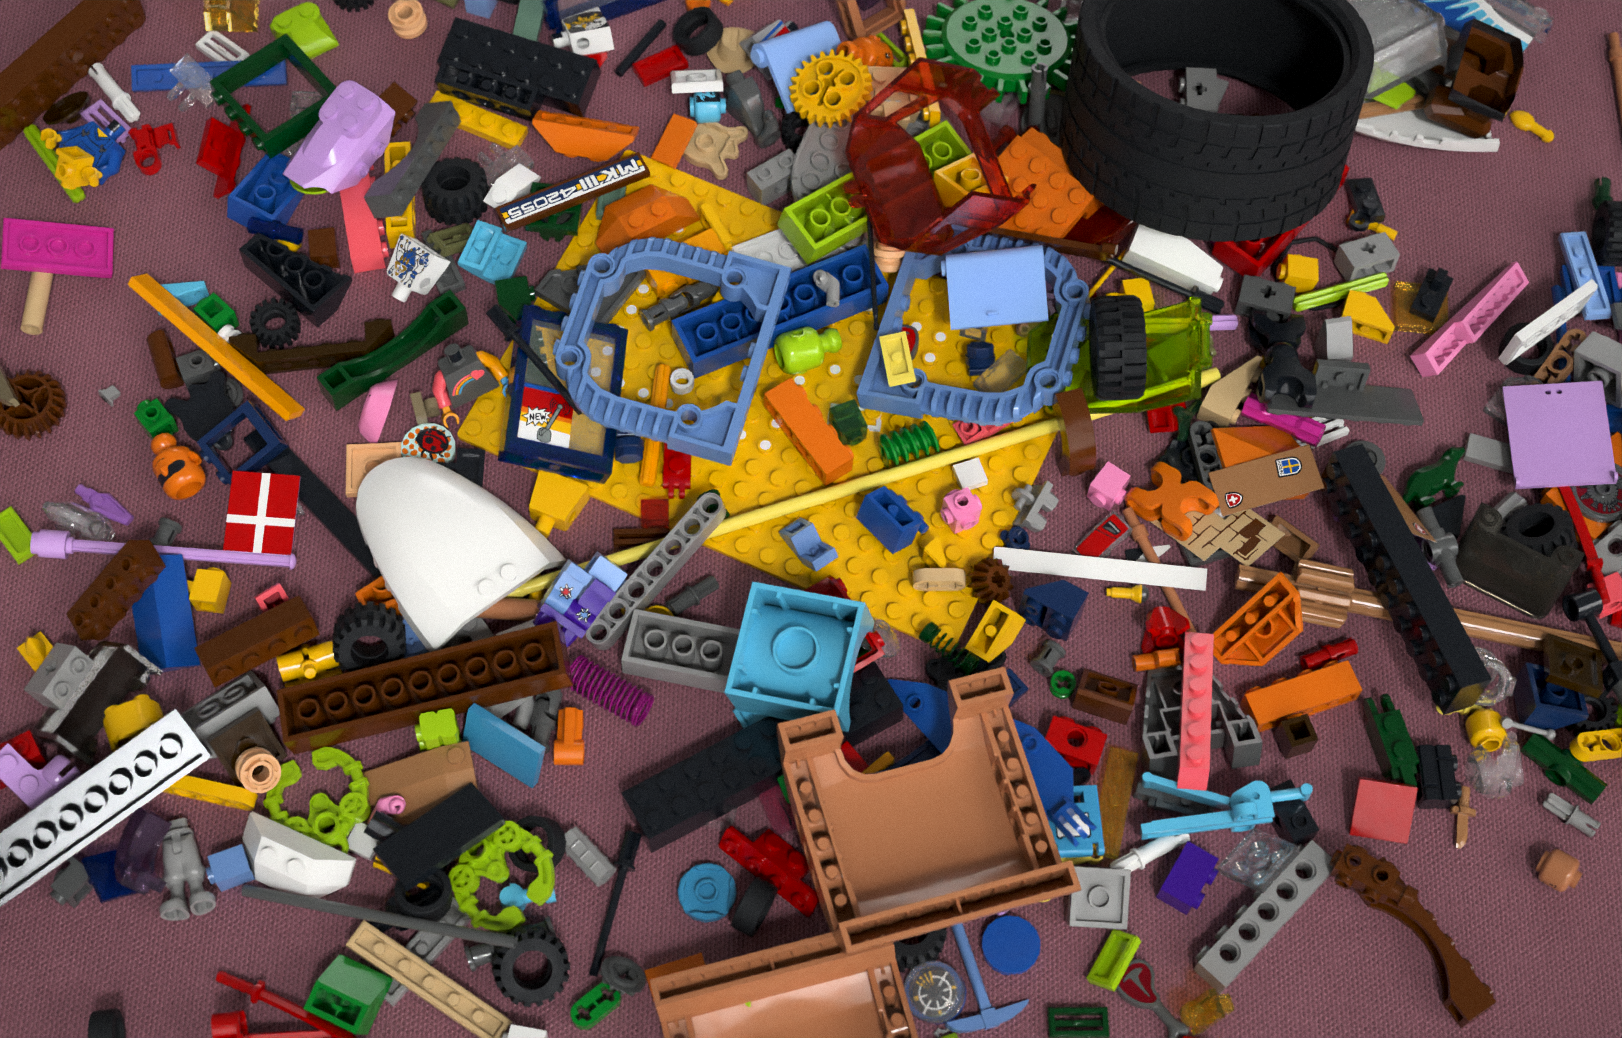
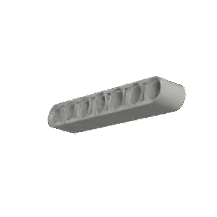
[586,493,726,650]

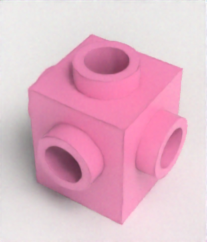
[940,487,982,534]

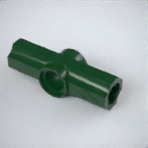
[1520,733,1608,805]

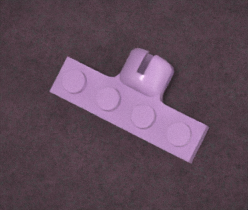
[0,744,81,809]

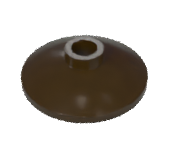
[43,91,90,125]

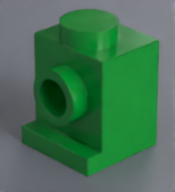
[193,292,239,334]
[134,398,179,440]

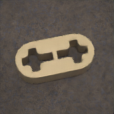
[912,568,966,591]

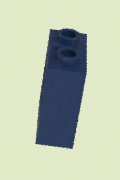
[197,400,288,485]

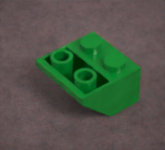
[303,954,393,1035]

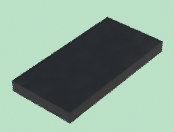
[373,783,506,892]

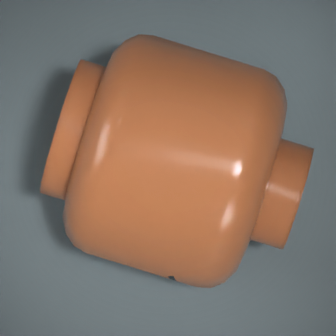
[1535,849,1583,892]

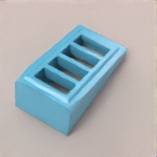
[157,281,209,316]

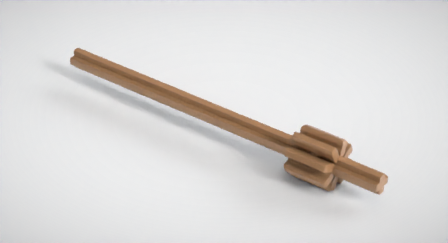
[1234,558,1622,665]

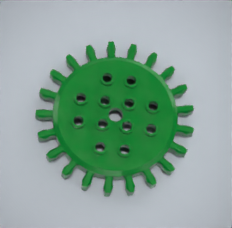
[922,0,1078,104]

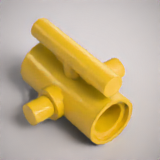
[276,640,343,688]

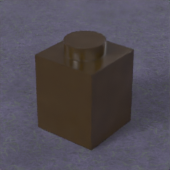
[1274,714,1319,759]

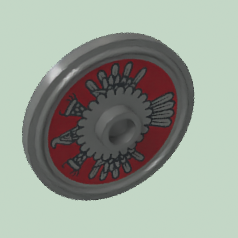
[1570,464,1622,523]

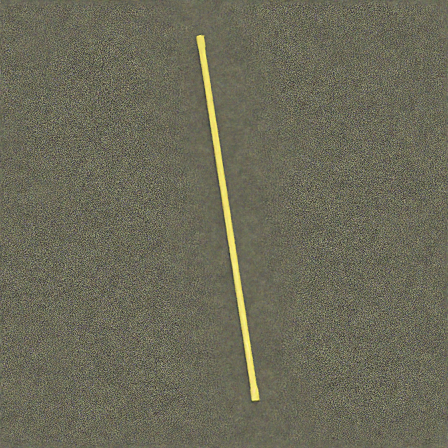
[506,367,1221,598]

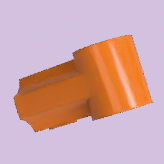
[554,707,584,765]

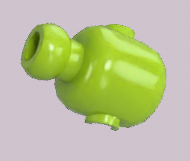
[774,326,842,375]

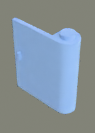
[750,21,841,114]
[941,245,1049,330]

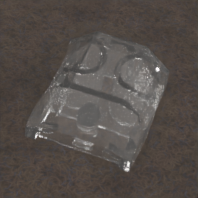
[42,501,116,542]

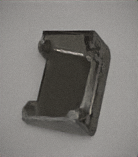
[1455,502,1585,620]

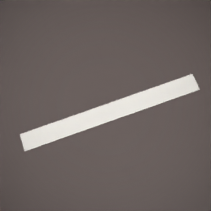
[993,546,1207,591]

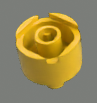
[103,694,164,752]

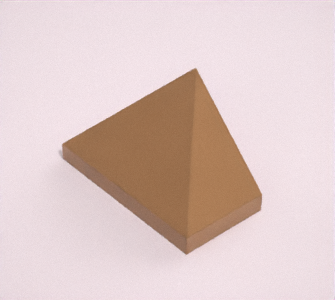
[1271,515,1320,562]

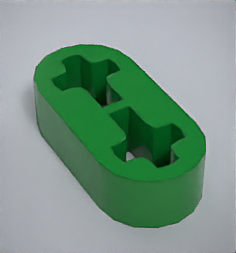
[570,983,622,1030]

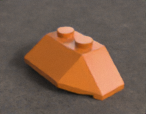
[532,110,639,162]
[596,184,700,254]
[1213,572,1303,666]

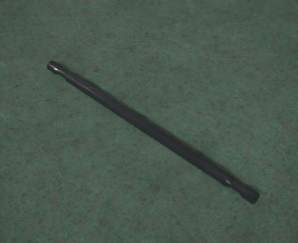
[866,207,879,330]

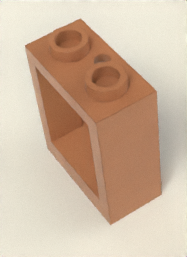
[835,0,906,40]

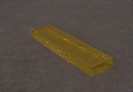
[1092,747,1139,860]

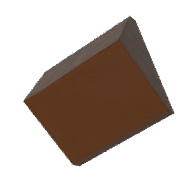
[1072,668,1138,725]

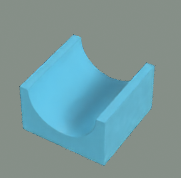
[724,581,874,732]

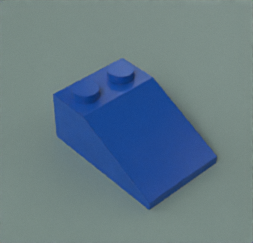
[227,153,304,240]

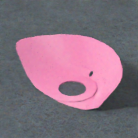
[358,379,398,443]

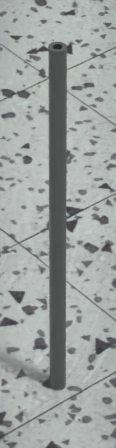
[241,885,518,949]

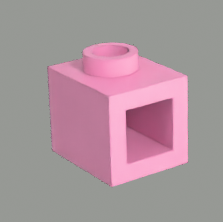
[1087,461,1131,511]

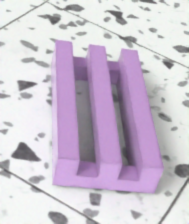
[80,99,131,144]

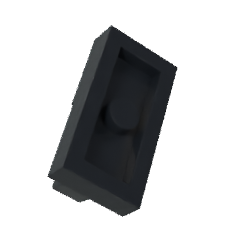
[1409,267,1454,323]

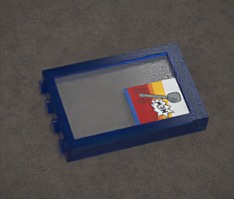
[498,305,628,484]

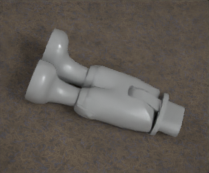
[159,818,216,921]

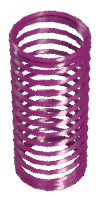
[566,655,654,727]

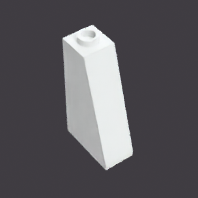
[1122,223,1223,295]

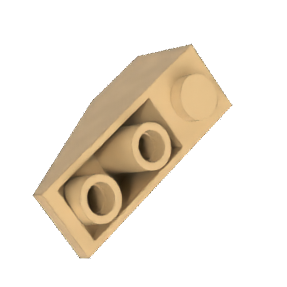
[1196,355,1263,428]

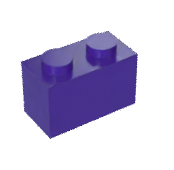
[1156,841,1219,915]

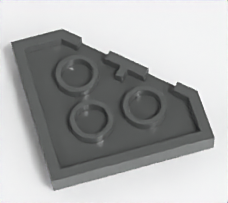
[534,265,646,334]

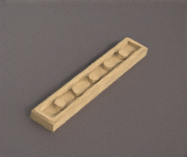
[346,920,512,1038]

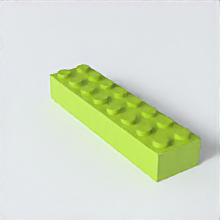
[777,120,972,265]

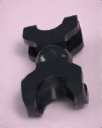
[1247,309,1317,409]

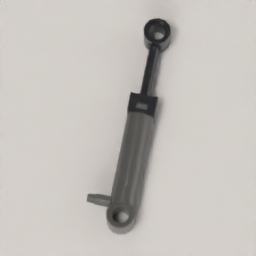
[1562,588,1622,706]

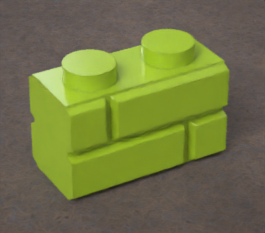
[415,708,461,751]

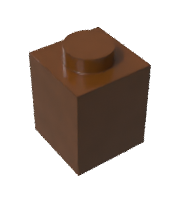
[308,227,340,269]

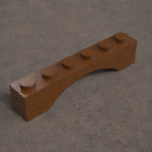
[1354,856,1496,1028]

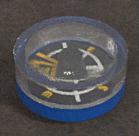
[904,961,966,1024]

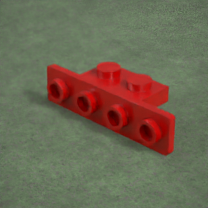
[196,103,251,199]
[718,826,819,917]

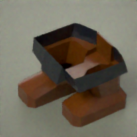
[1414,18,1524,139]

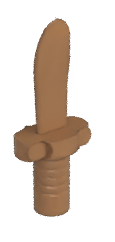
[1450,786,1476,849]

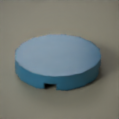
[678,863,737,923]

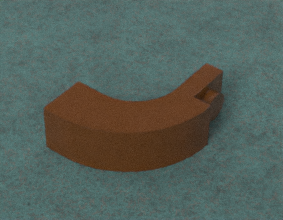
[1052,388,1096,477]

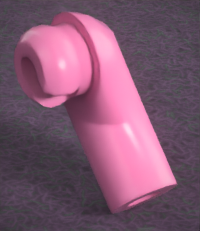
[367,795,406,824]

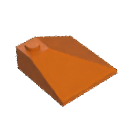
[1211,426,1310,500]

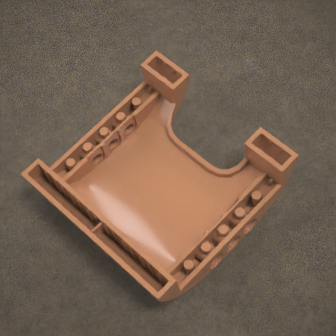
[777,666,1081,955]
[650,932,918,1038]

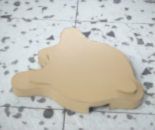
[683,122,748,180]

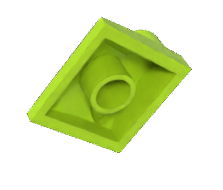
[269,2,339,65]

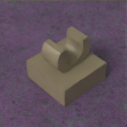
[410,392,440,425]

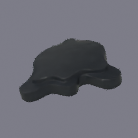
[164,371,236,451]
[1157,421,1219,483]
[925,648,1007,692]

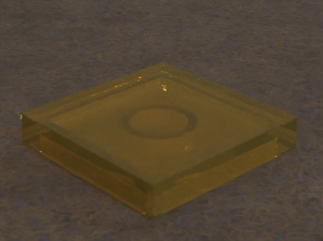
[1393,281,1448,334]

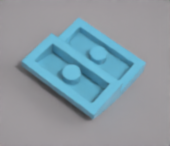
[458,220,527,285]

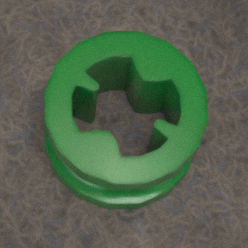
[1049,670,1076,699]

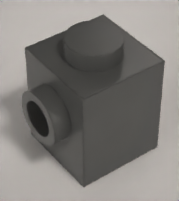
[176,349,222,390]

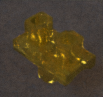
[1180,988,1234,1035]

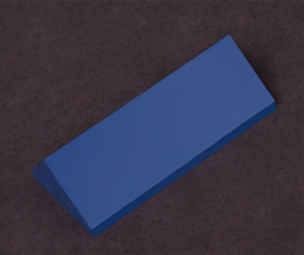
[132,554,201,676]

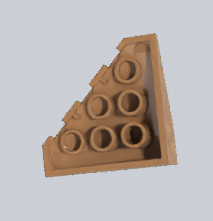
[363,741,484,864]

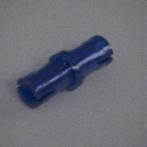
[247,217,303,245]

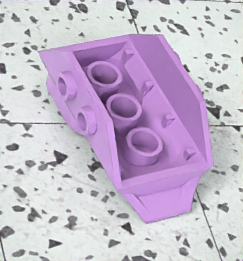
[282,80,395,194]

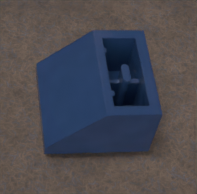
[1018,580,1089,642]

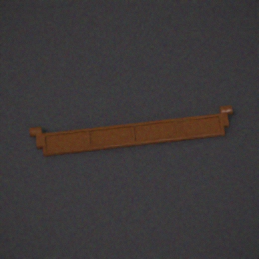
[901,207,1118,261]

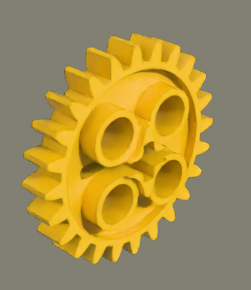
[789,49,873,128]

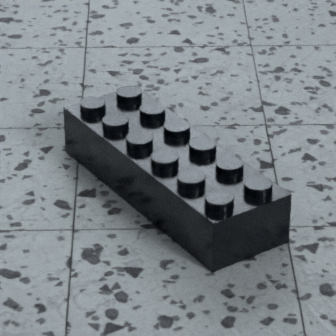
[437,17,601,117]

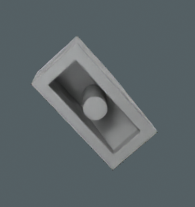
[1314,316,1353,362]

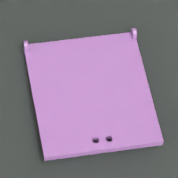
[1502,381,1618,489]

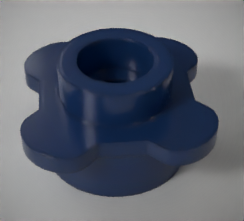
[1000,526,1030,550]

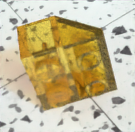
[204,0,259,32]

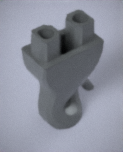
[723,70,781,149]

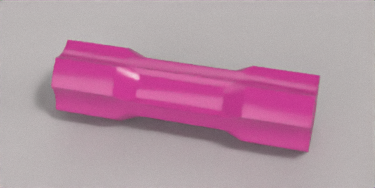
[1241,393,1326,448]

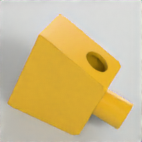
[529,468,590,538]

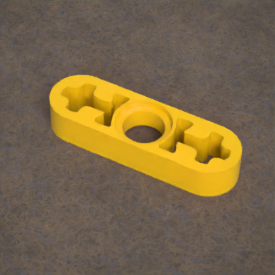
[1569,728,1622,762]

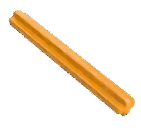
[639,364,671,488]

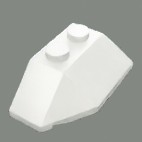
[242,811,356,899]

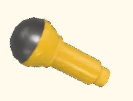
[1106,584,1149,604]

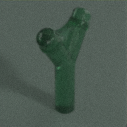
[1173,399,1202,442]

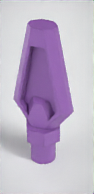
[75,484,134,526]

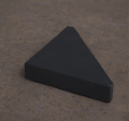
[1432,495,1466,540]

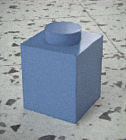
[206,844,255,892]

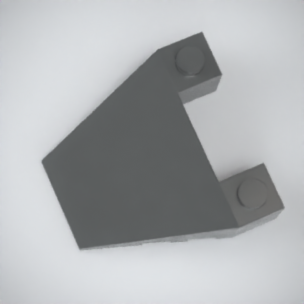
[1140,665,1263,779]

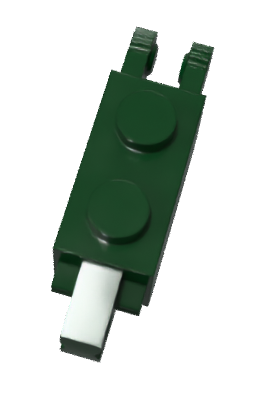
[1363,694,1419,786]

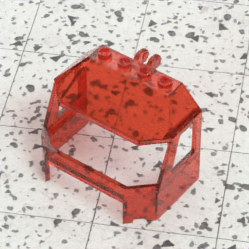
[843,57,1037,256]

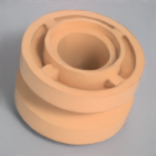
[388,0,428,39]
[874,240,907,273]
[235,747,281,793]

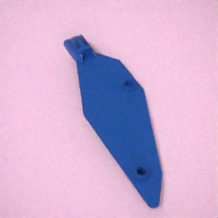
[887,679,1097,847]

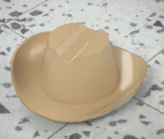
[707,27,755,74]

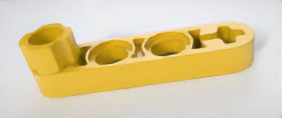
[162,775,258,811]

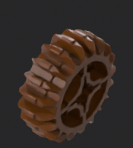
[0,369,67,441]

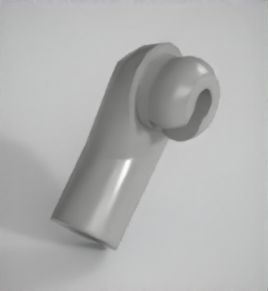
[813,270,840,307]

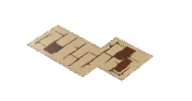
[1150,509,1285,566]

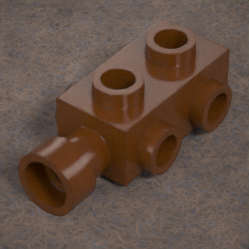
[1329,843,1419,911]

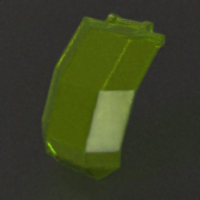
[1026,296,1213,414]

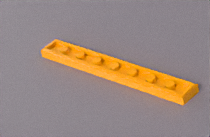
[128,273,305,421]

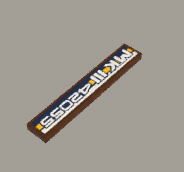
[495,152,650,233]

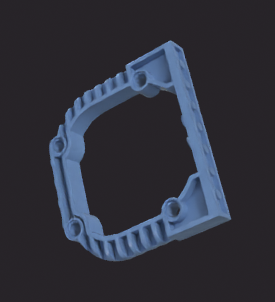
[856,219,1091,426]
[552,237,791,466]

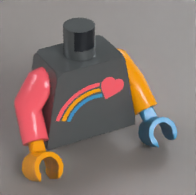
[432,343,519,428]

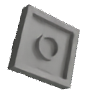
[1067,866,1131,930]

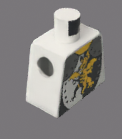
[551,7,614,55]

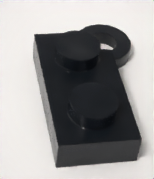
[1345,178,1386,232]

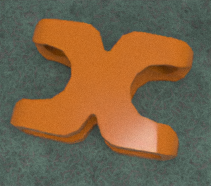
[1124,461,1219,541]

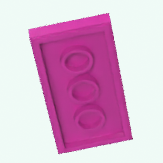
[1,218,114,279]

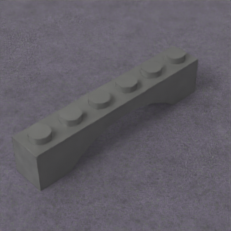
[364,101,461,218]

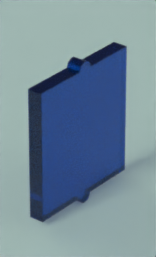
[81,846,148,903]

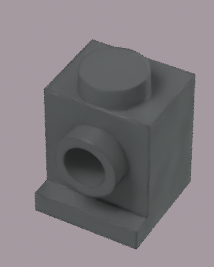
[49,856,100,909]

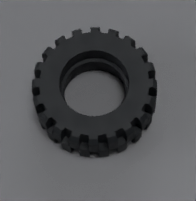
[1089,295,1147,401]

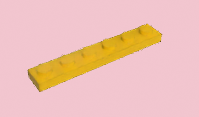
[900,8,941,129]

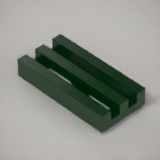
[1047,1007,1110,1038]

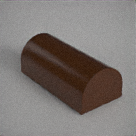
[146,329,185,389]

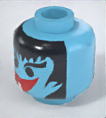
[690,91,726,123]

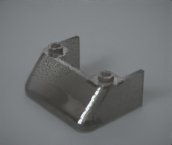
[32,641,163,767]

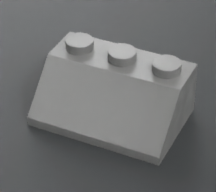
[183,670,280,761]

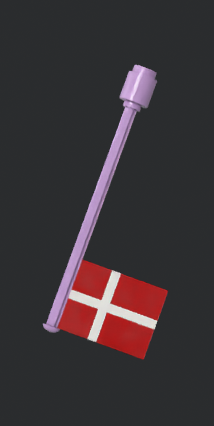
[30,471,301,570]

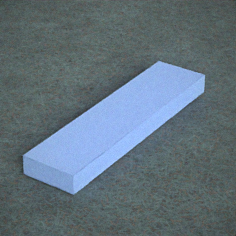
[1558,231,1612,320]

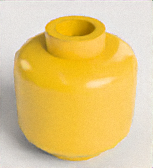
[1465,708,1507,752]

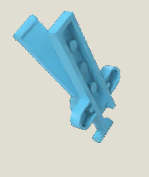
[1140,772,1313,840]

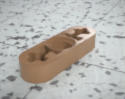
[1531,329,1587,394]

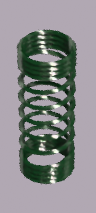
[919,621,980,676]

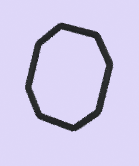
[1271,236,1345,311]

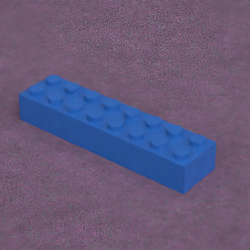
[671,244,889,379]

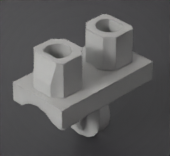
[1012,480,1059,533]

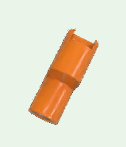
[1132,648,1181,672]

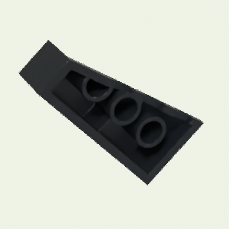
[239,233,353,328]

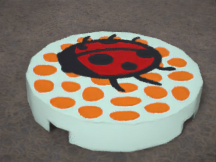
[401,423,456,463]

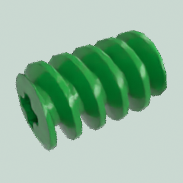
[878,420,940,468]

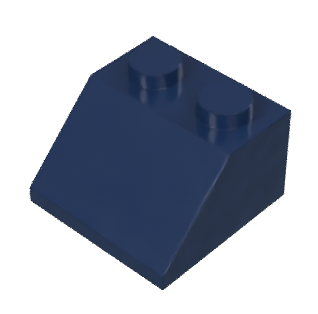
[1511,662,1589,730]

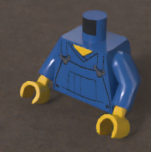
[41,119,125,187]

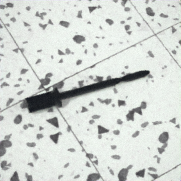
[1102,257,1225,315]
[486,304,582,415]
[589,830,642,977]

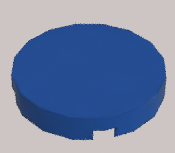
[981,915,1041,975]

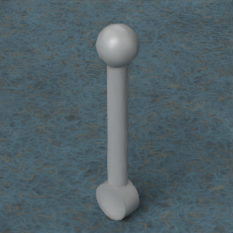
[1500,716,1556,740]

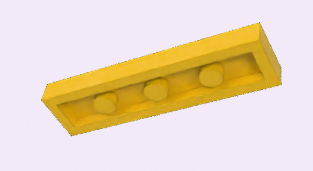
[429,90,528,152]

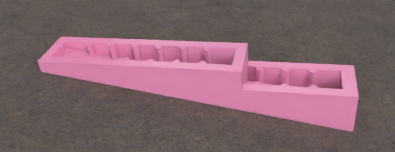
[1410,261,1529,377]

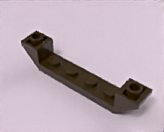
[229,319,395,375]

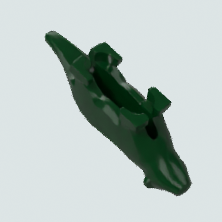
[1402,447,1465,513]

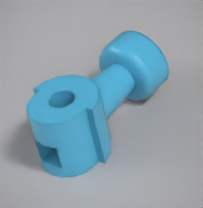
[500,883,557,911]

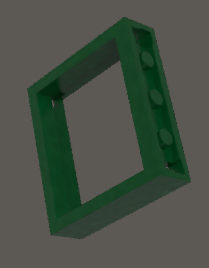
[209,34,336,159]

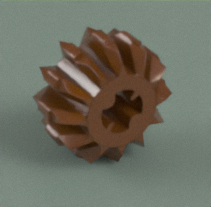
[966,557,1015,604]

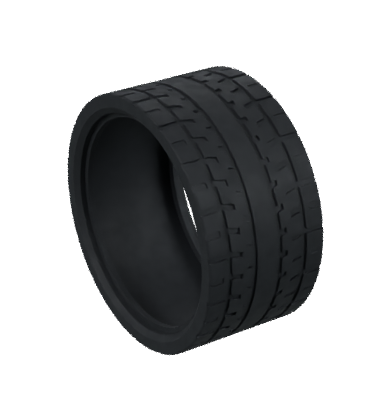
[1059,0,1374,242]

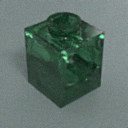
[828,399,868,446]

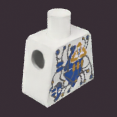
[387,233,450,302]

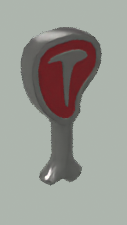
[1115,959,1189,1038]

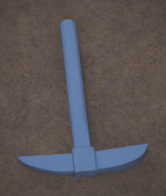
[944,923,1029,1033]

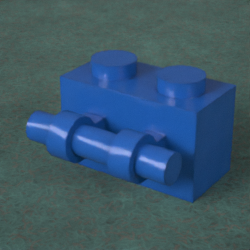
[856,486,929,554]

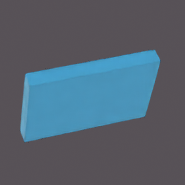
[462,703,546,788]

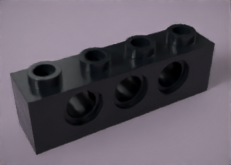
[434,58,544,122]

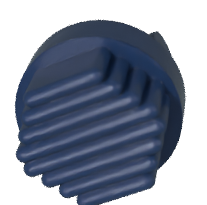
[965,341,995,376]
[613,429,644,464]

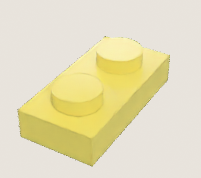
[879,331,916,387]

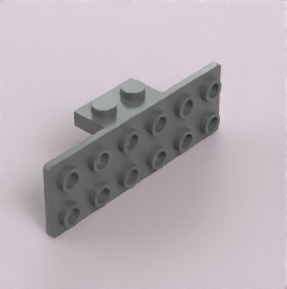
[1257,359,1424,426]

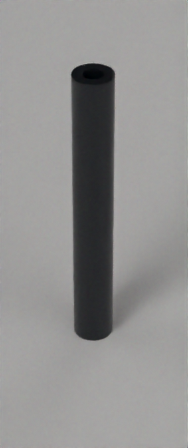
[614,19,667,77]

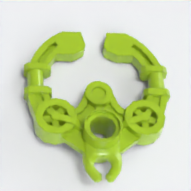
[263,747,371,854]
[448,821,555,932]

